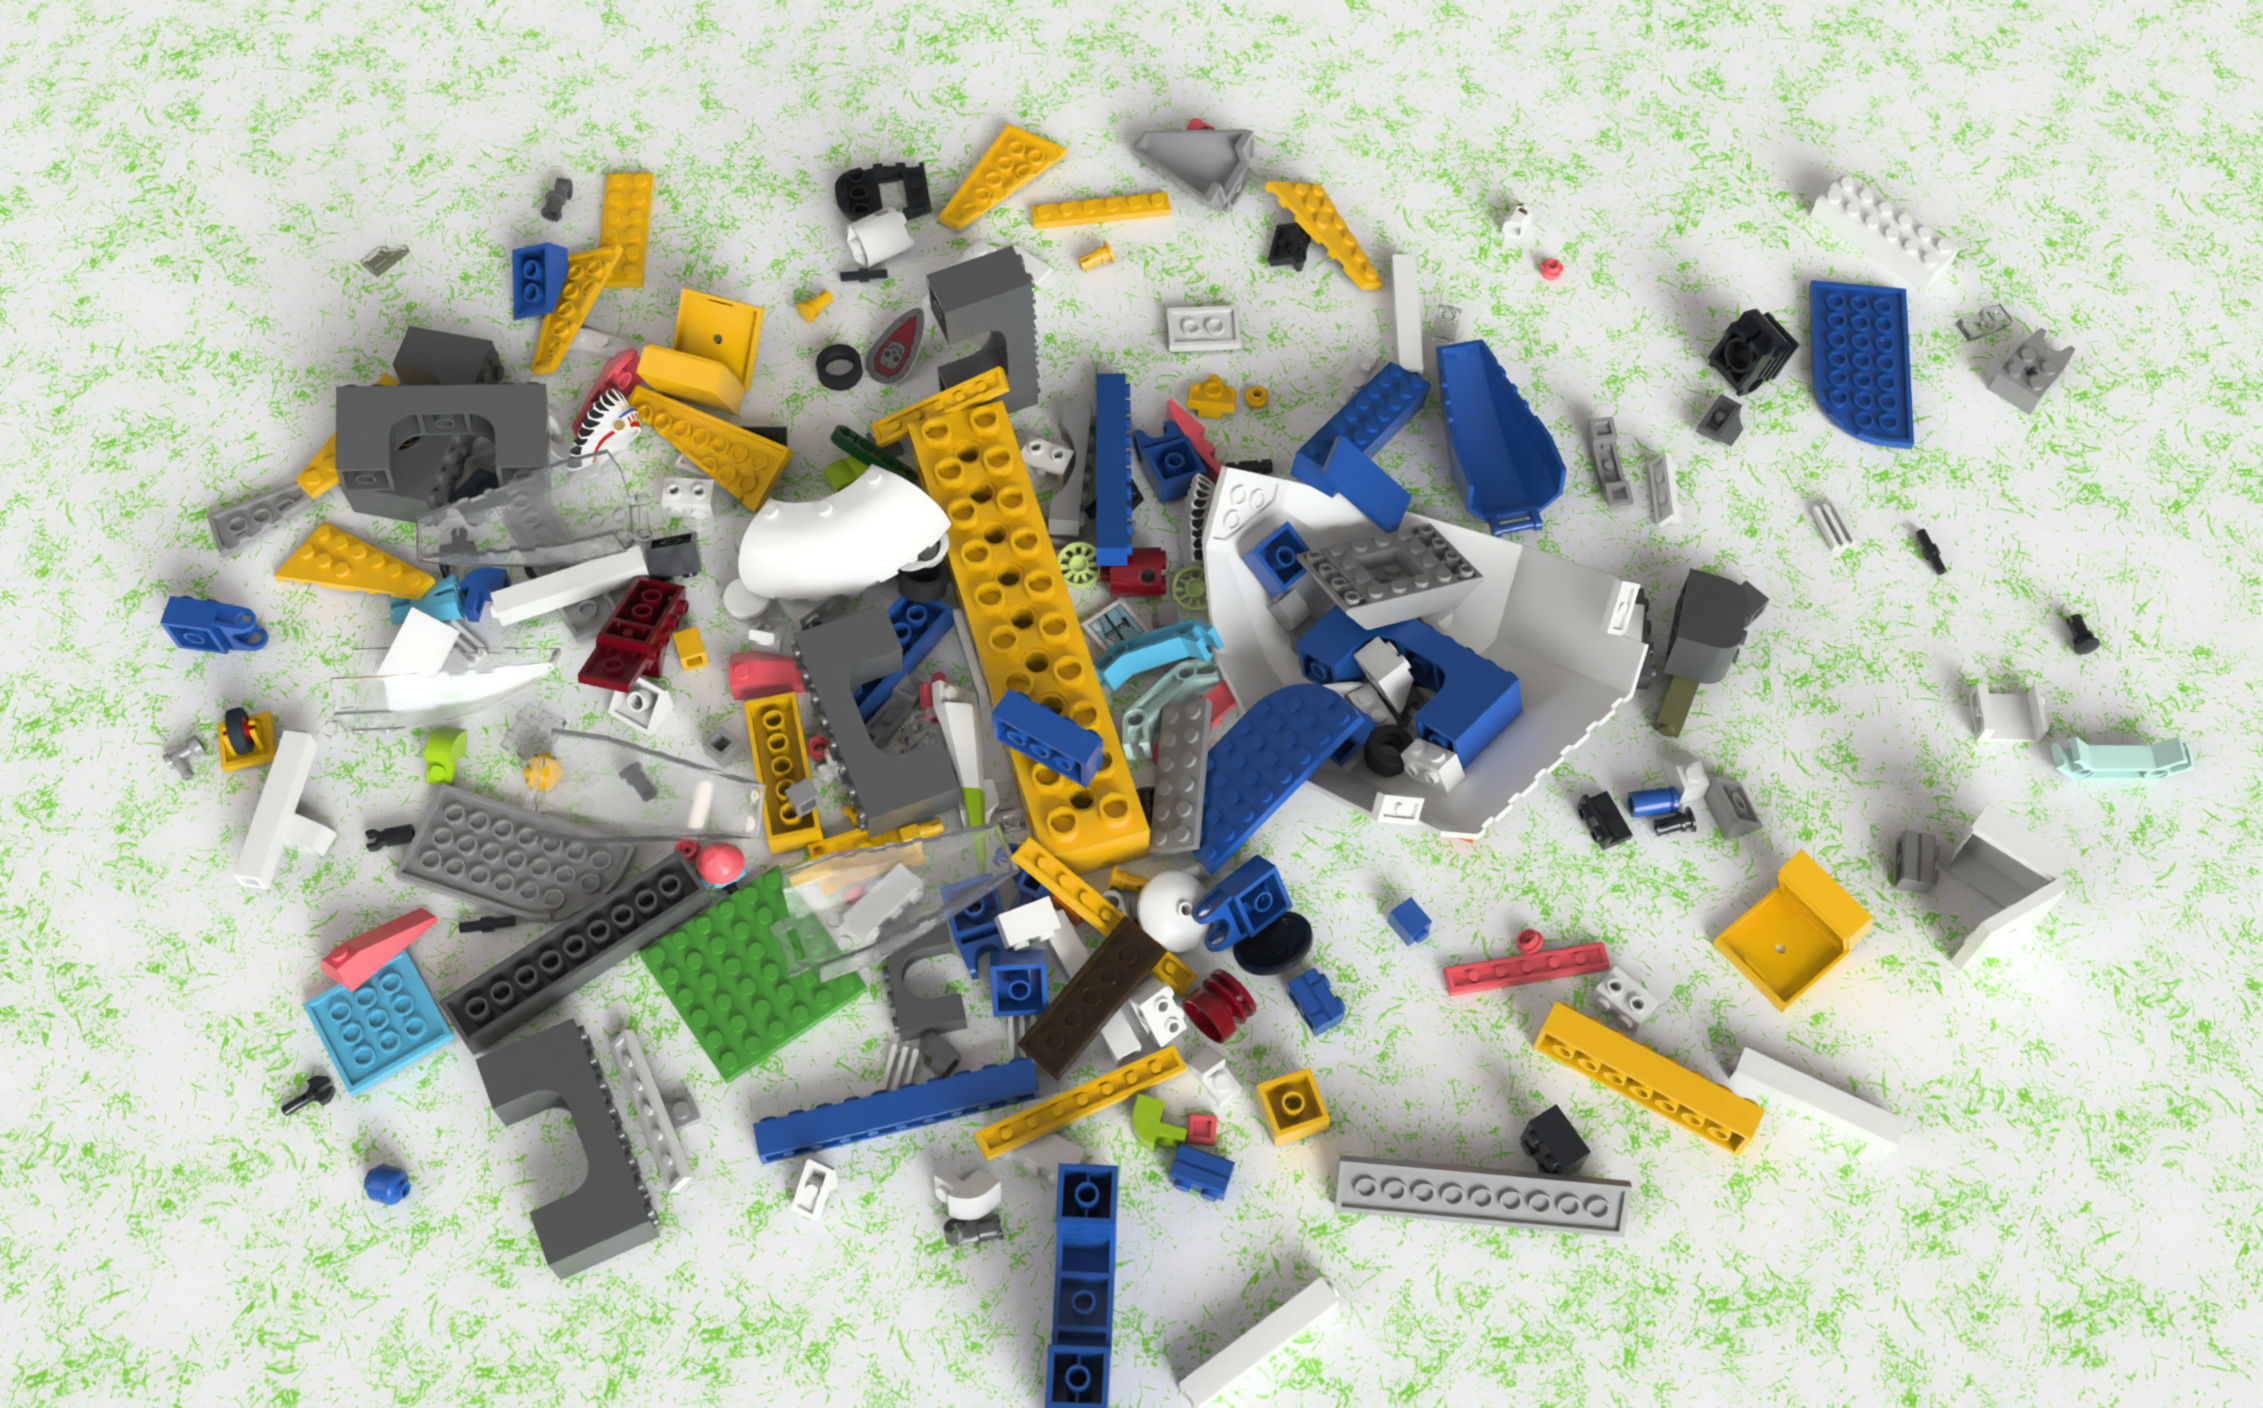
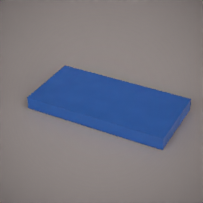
[1320,435,1412,533]

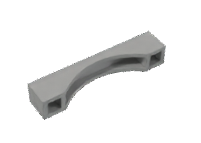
[1049,404,1096,536]

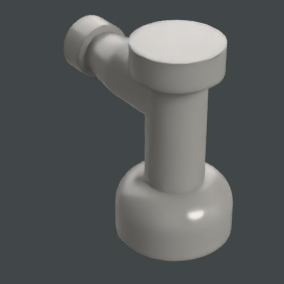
[162,735,206,781]

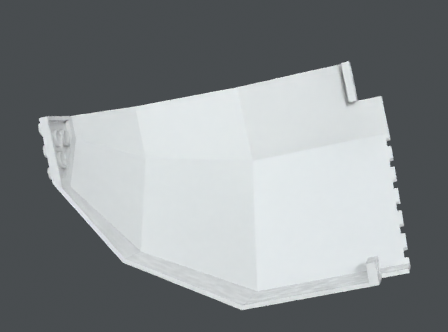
[1202,466,1649,840]

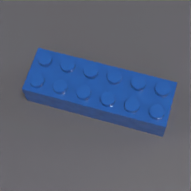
[853,595,954,725]

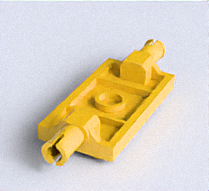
[785,817,945,896]

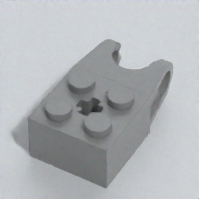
[1988,328,2076,415]

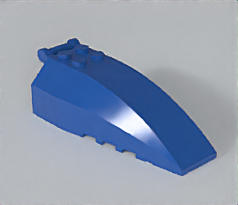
[1436,339,1567,538]

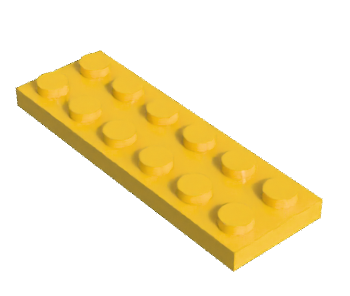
[599,173,655,288]

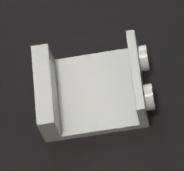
[1969,683,2050,742]

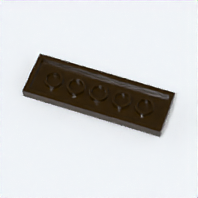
[1017,916,1168,1081]

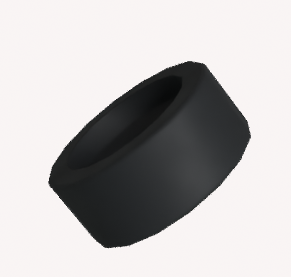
[816,344,863,391]
[898,565,947,603]

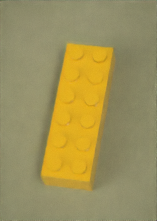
[743,692,824,855]

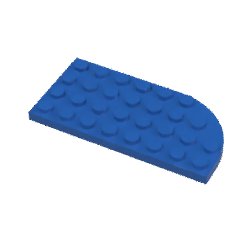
[1809,280,1914,449]
[1192,684,1365,875]

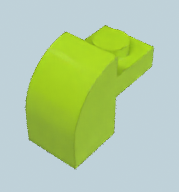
[423,726,468,786]
[1133,1094,1187,1152]

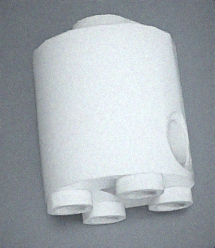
[845,206,914,268]

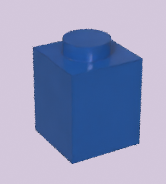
[1387,897,1432,946]

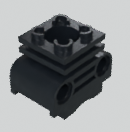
[1708,309,1799,397]

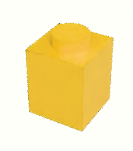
[672,626,709,672]

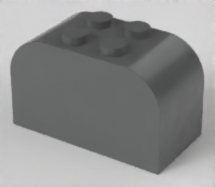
[1663,568,1750,684]

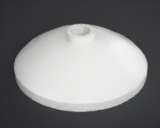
[1137,871,1211,953]

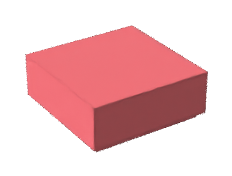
[1187,1114,1217,1146]

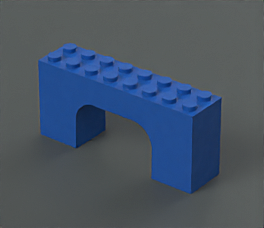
[1295,605,1523,771]
[1045,1163,1118,1408]

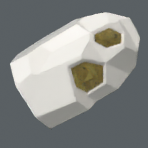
[1502,203,1532,239]

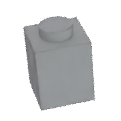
[1267,588,1313,632]

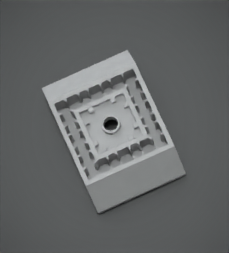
[1296,524,1484,630]

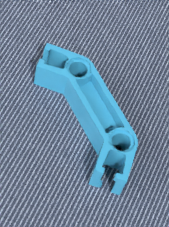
[1093,619,1224,691]

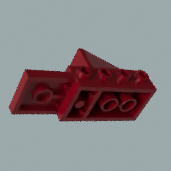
[578,576,689,693]

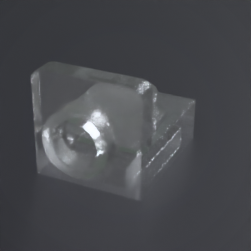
[1430,304,1462,345]

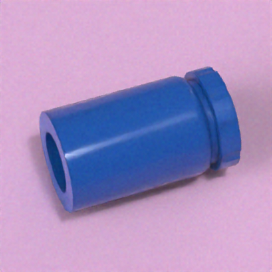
[1627,787,1679,818]

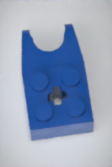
[1132,419,1207,504]
[160,596,269,654]
[1191,855,1293,952]
[940,872,1013,980]

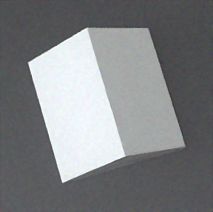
[608,675,674,736]

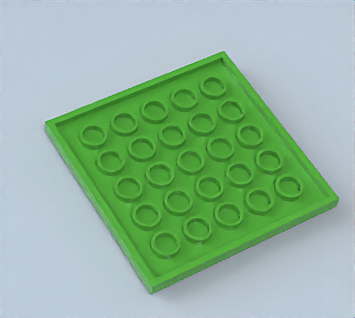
[639,865,868,1084]

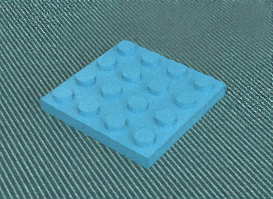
[303,948,455,1097]

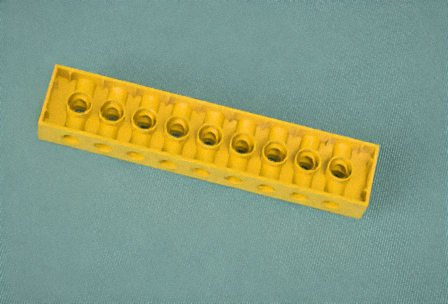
[907,400,1150,876]

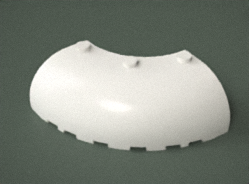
[738,464,951,602]

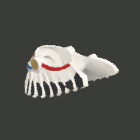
[565,388,641,483]
[1178,473,1216,578]

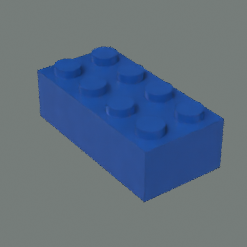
[991,689,1103,788]

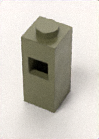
[1653,676,1699,738]

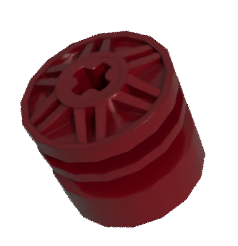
[1182,969,1257,1044]

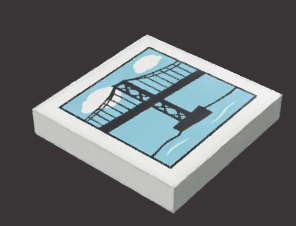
[1081,598,1151,653]

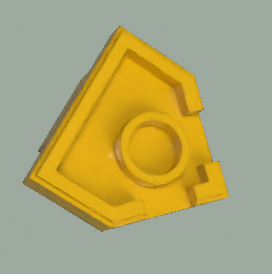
[1186,374,1237,420]

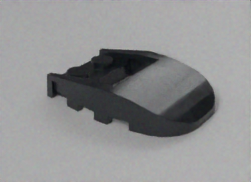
[835,162,932,222]

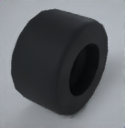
[1364,724,1414,777]

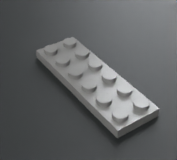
[1149,698,1212,857]

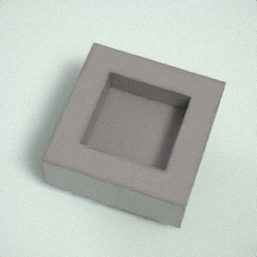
[664,1093,702,1133]

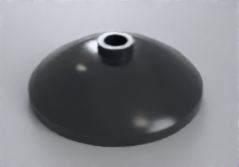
[1233,911,1313,976]

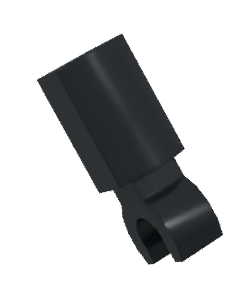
[365,824,415,852]

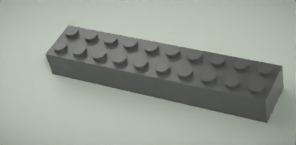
[439,850,712,1056]

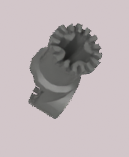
[541,178,573,222]
[943,1214,1004,1246]

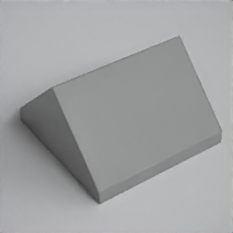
[1704,776,1763,841]

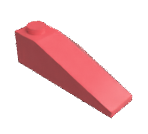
[571,348,644,439]
[729,651,806,701]
[321,908,438,992]

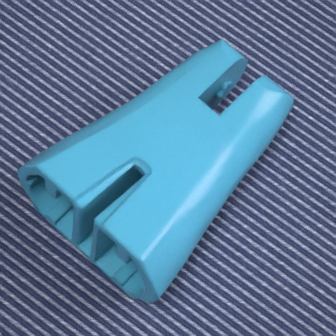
[390,574,465,625]

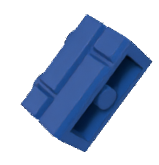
[1286,968,1346,1037]
[1169,1144,1235,1202]

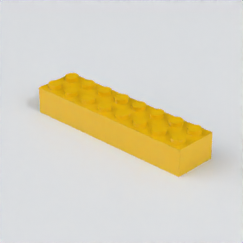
[1533,1001,1765,1156]

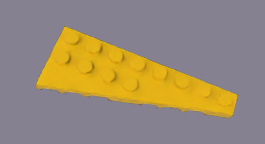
[627,385,793,514]

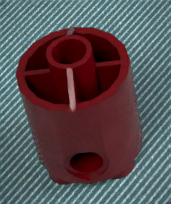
[1100,547,1166,598]

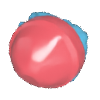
[695,842,747,888]

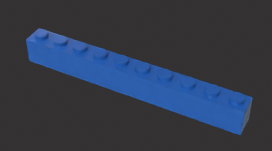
[1096,374,1132,566]
[753,1057,1040,1164]

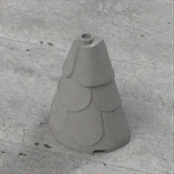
[1133,129,1255,212]

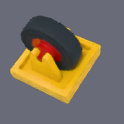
[217,707,277,773]

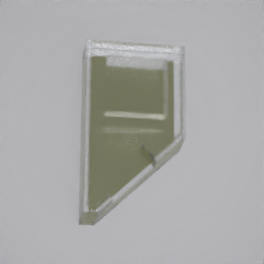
[360,245,410,278]

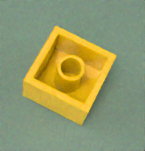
[1255,1067,1330,1147]

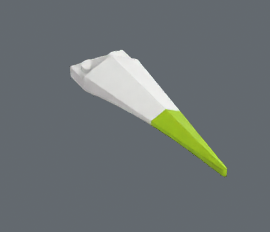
[932,680,987,876]

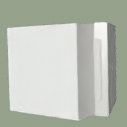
[1943,804,2072,971]

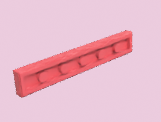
[1443,942,1610,996]

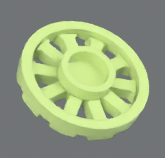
[1057,542,1100,589]

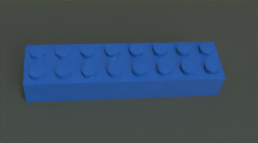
[1290,361,1431,498]

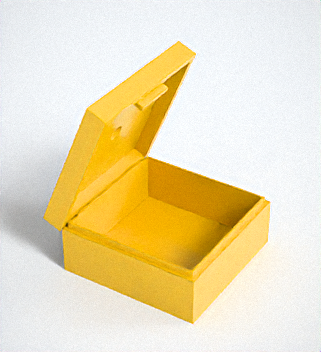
[636,288,765,416]
[1712,849,1873,1013]

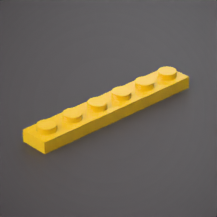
[1031,192,1170,229]
[871,366,1010,448]

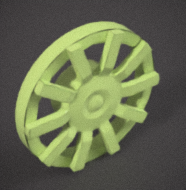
[1171,566,1208,612]

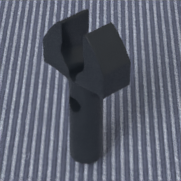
[281,1076,336,1116]

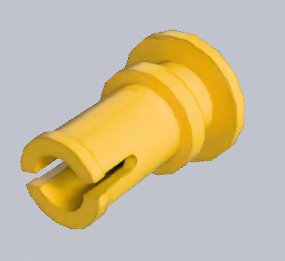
[1077,241,1115,272]
[796,289,833,323]
[1108,865,1149,894]

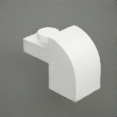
[934,1169,1001,1220]

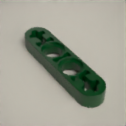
[830,425,919,485]

